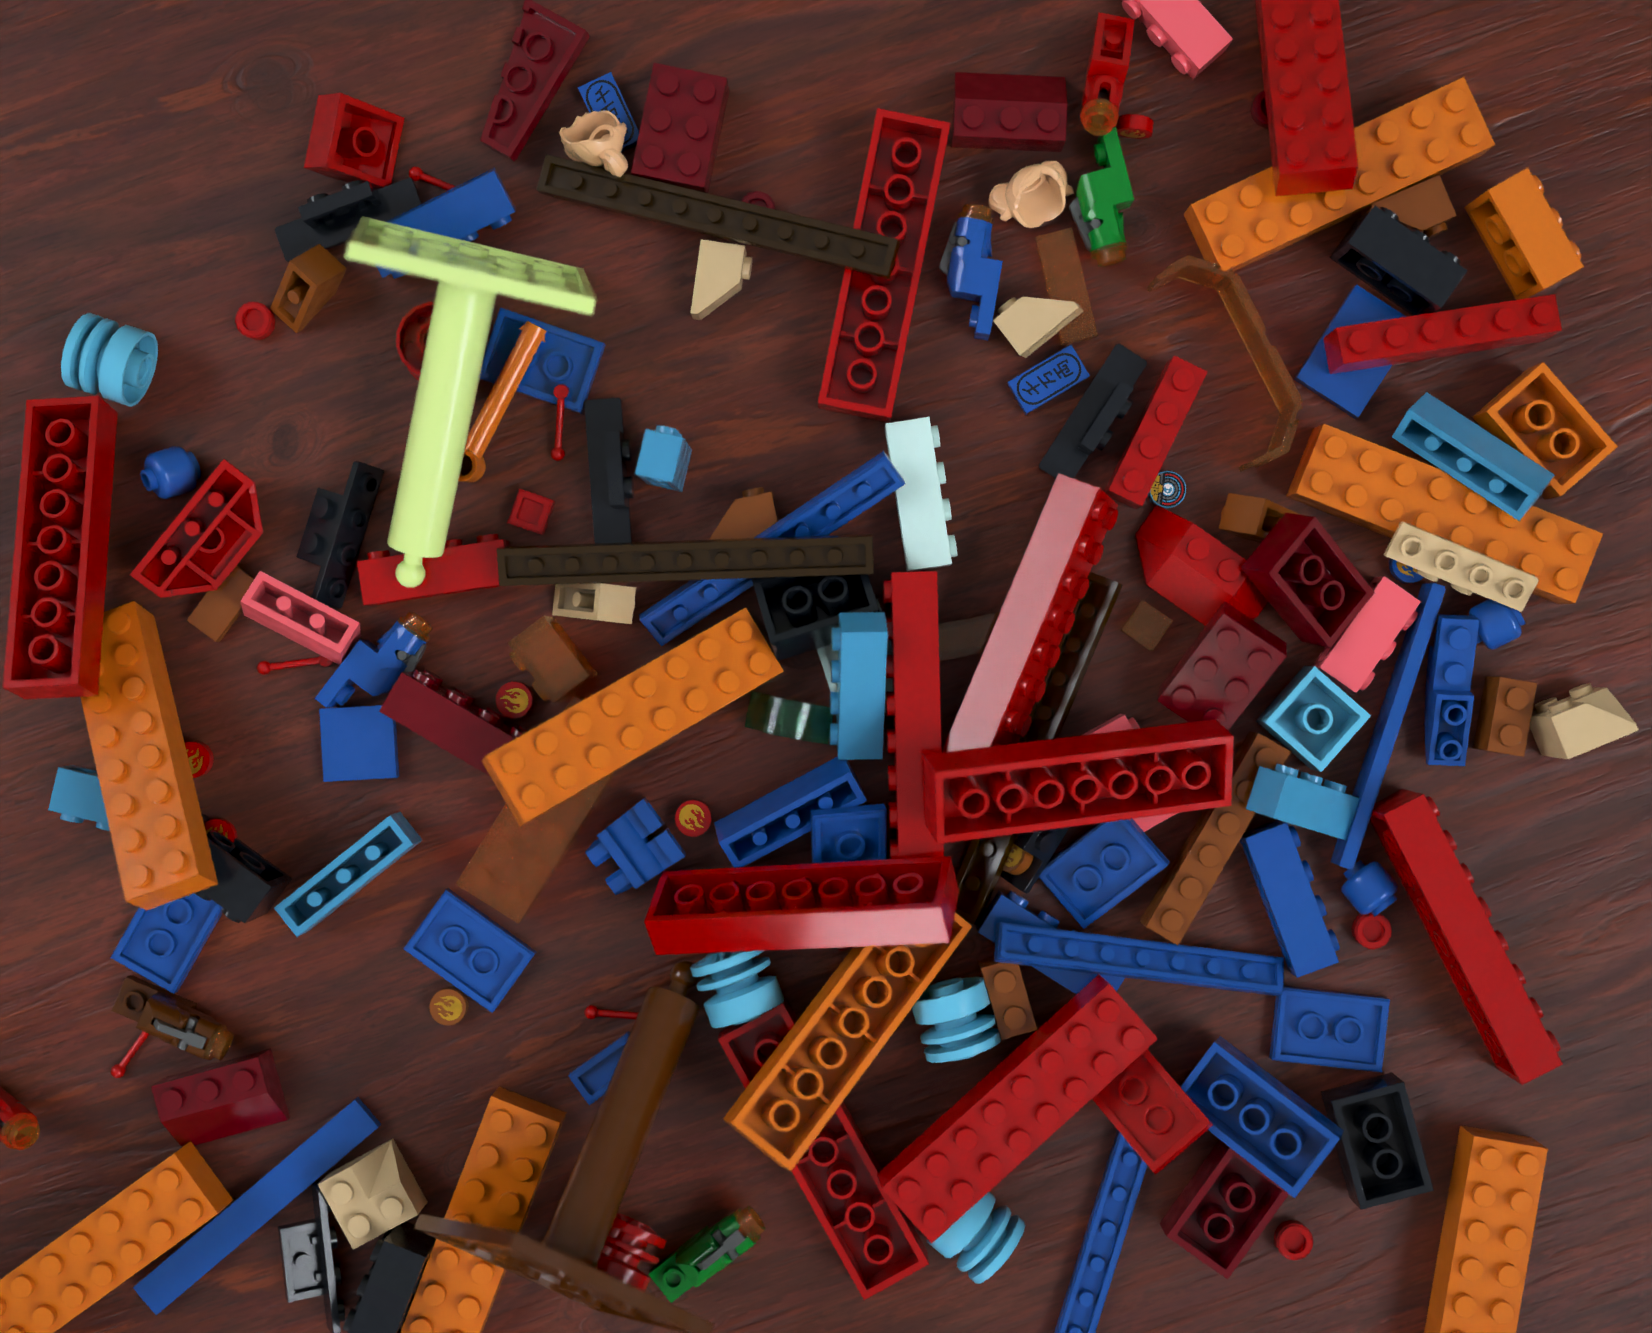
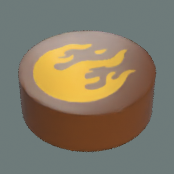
[1002,837,1033,875]
[430,987,469,1026]

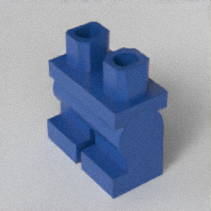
[585,797,686,895]

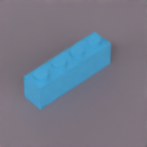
[1392,392,1555,521]
[829,612,888,760]
[274,812,423,937]

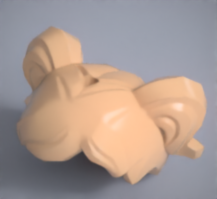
[559,111,628,177]
[988,161,1074,228]

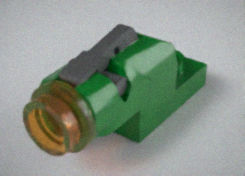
[1069,127,1134,267]
[648,1205,766,1303]

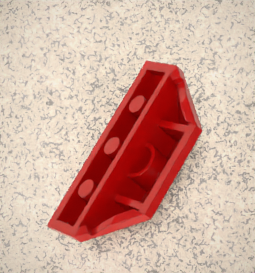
[130,458,263,598]
[1135,505,1268,626]

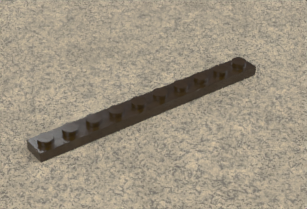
[536,154,900,279]
[497,534,874,586]
[955,572,1123,925]

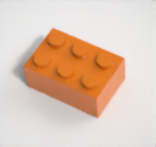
[1464,168,1584,300]
[1473,362,1618,500]

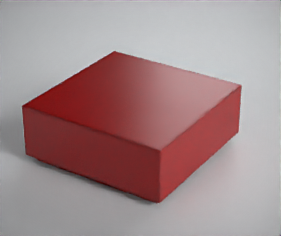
[507,488,555,536]

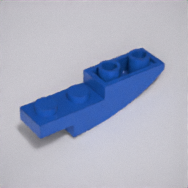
[1425,614,1480,766]

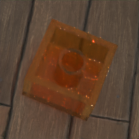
[508,616,598,703]

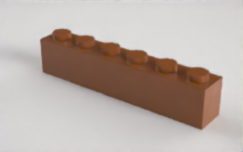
[1140,731,1291,945]

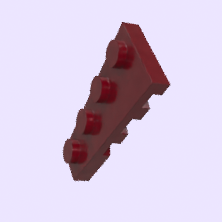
[480,0,590,162]

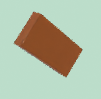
[187,565,255,642]

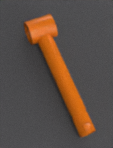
[459,321,547,483]

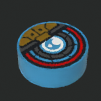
[1148,471,1186,509]

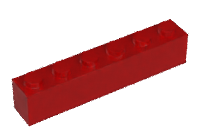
[1323,294,1562,374]

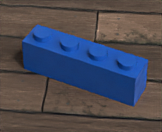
[376,167,515,279]
[714,756,867,868]
[1240,820,1340,978]
[976,890,1125,994]

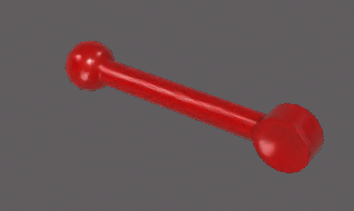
[409,166,456,191]
[550,384,570,461]
[257,655,334,675]
[584,1005,639,1020]
[111,1032,150,1078]

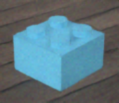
[1256,666,1371,772]

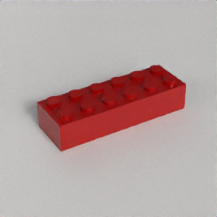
[1255,0,1359,196]

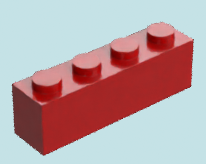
[1104,355,1208,510]
[357,534,510,606]

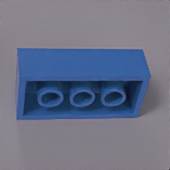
[1181,1036,1344,1198]

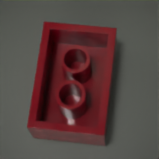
[631,63,730,193]
[1241,512,1375,648]
[1157,601,1287,730]
[1159,1140,1289,1280]

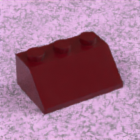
[951,72,1068,152]
[151,1048,290,1147]

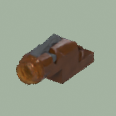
[112,975,234,1061]

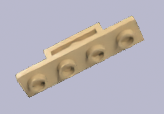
[1384,522,1539,612]

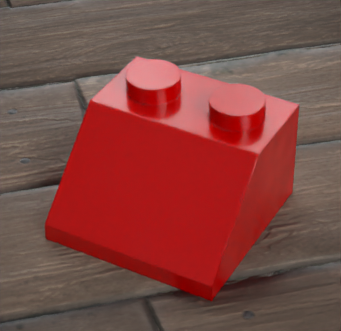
[304,93,405,188]

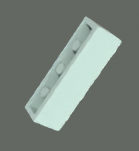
[885,417,957,572]

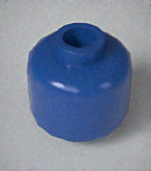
[140,446,201,499]
[1469,599,1526,650]
[1341,860,1398,917]

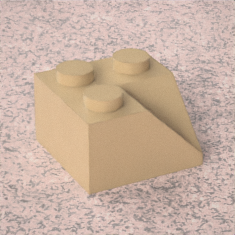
[1530,683,1639,759]
[318,1138,427,1250]

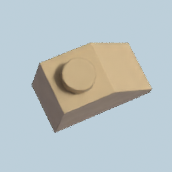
[690,239,752,320]
[993,296,1084,358]
[552,583,636,624]

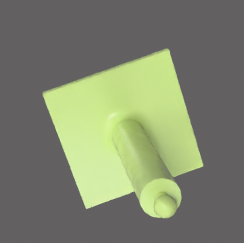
[345,216,596,588]

